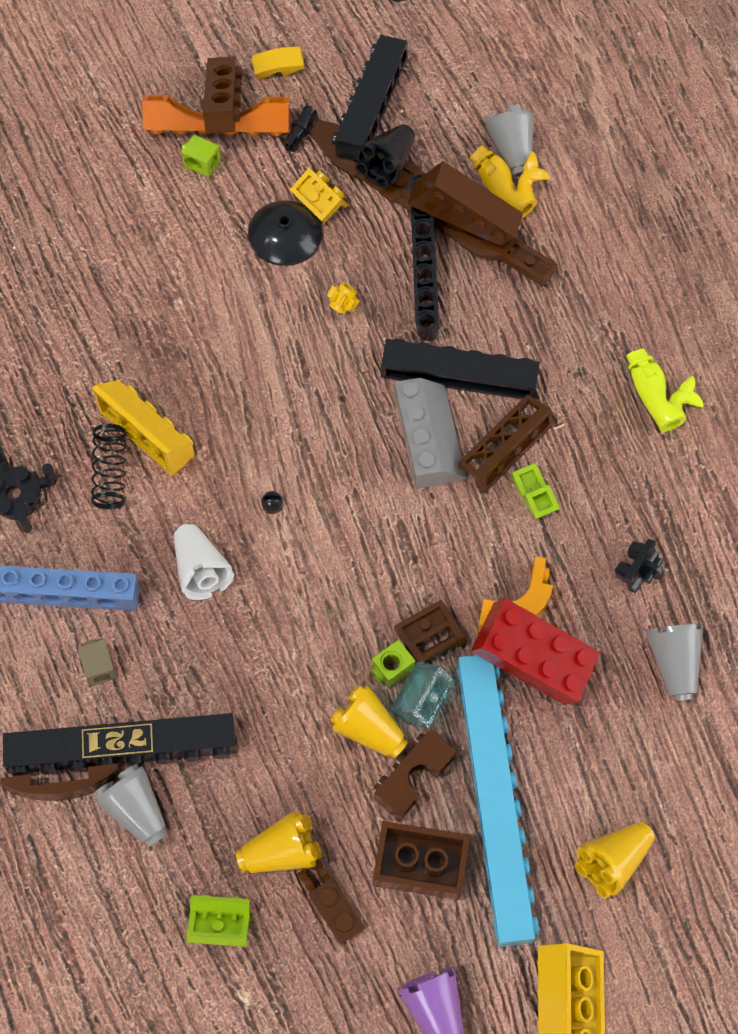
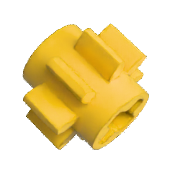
[326,282,360,314]

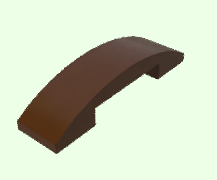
[1,764,121,801]

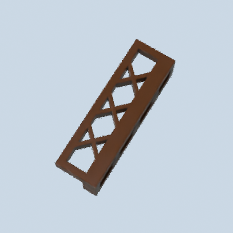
[458,394,554,494]

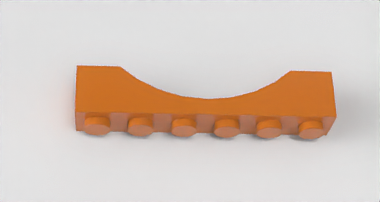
[142,95,290,136]

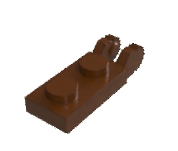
[297,860,365,946]

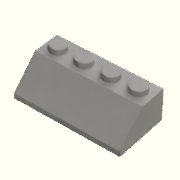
[394,378,467,489]

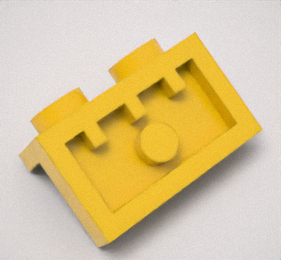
[289,168,349,223]

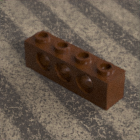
[203,56,242,133]

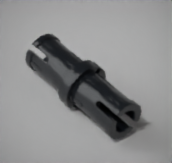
[283,105,318,152]

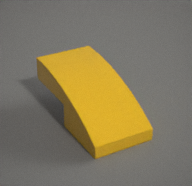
[252,47,305,80]

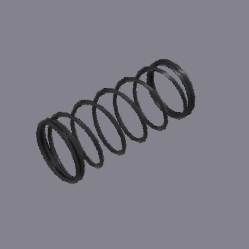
[91,424,127,509]

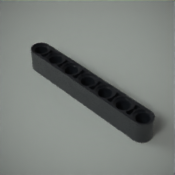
[410,174,440,341]

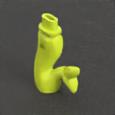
[626,348,704,432]

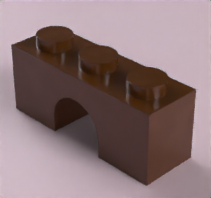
[374,729,457,821]

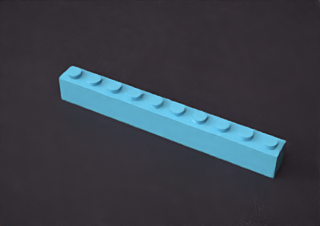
[457,655,539,947]

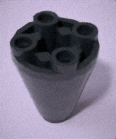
[355,124,415,189]

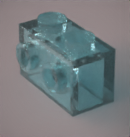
[390,662,456,729]

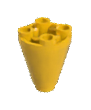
[329,685,408,759]
[236,810,322,873]
[574,822,655,899]

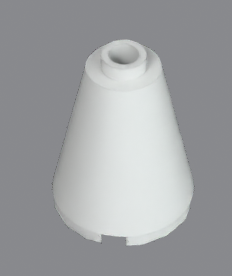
[173,524,234,600]

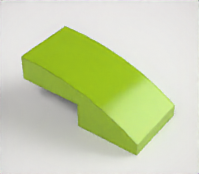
[510,463,560,520]

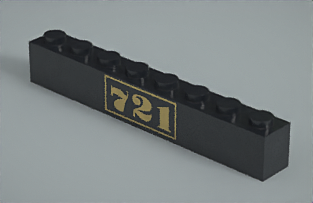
[3,713,236,776]

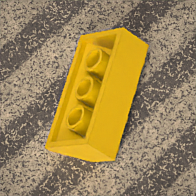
[92,380,195,476]
[537,943,605,1034]

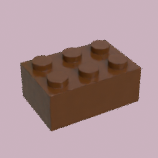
[372,821,470,901]

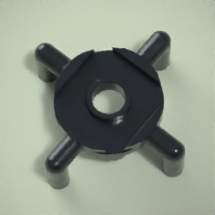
[0,445,57,533]

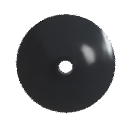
[248,200,322,266]

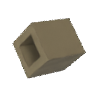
[78,639,117,687]

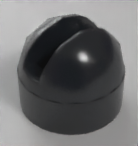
[261,491,283,514]

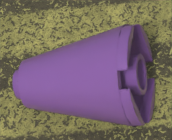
[397,967,464,1034]

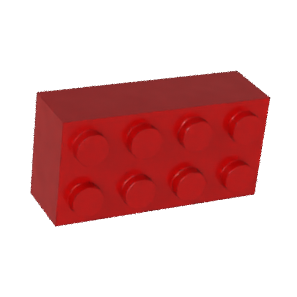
[470,598,601,705]

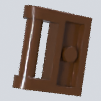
[394,600,467,670]

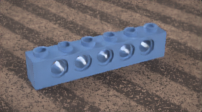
[0,566,140,611]

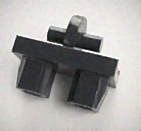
[615,538,665,593]

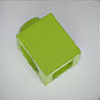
[181,134,221,178]
[370,640,416,688]

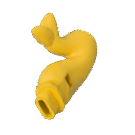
[470,145,550,218]

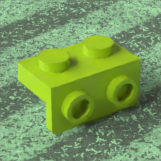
[186,895,250,947]

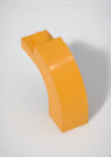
[477,556,553,634]

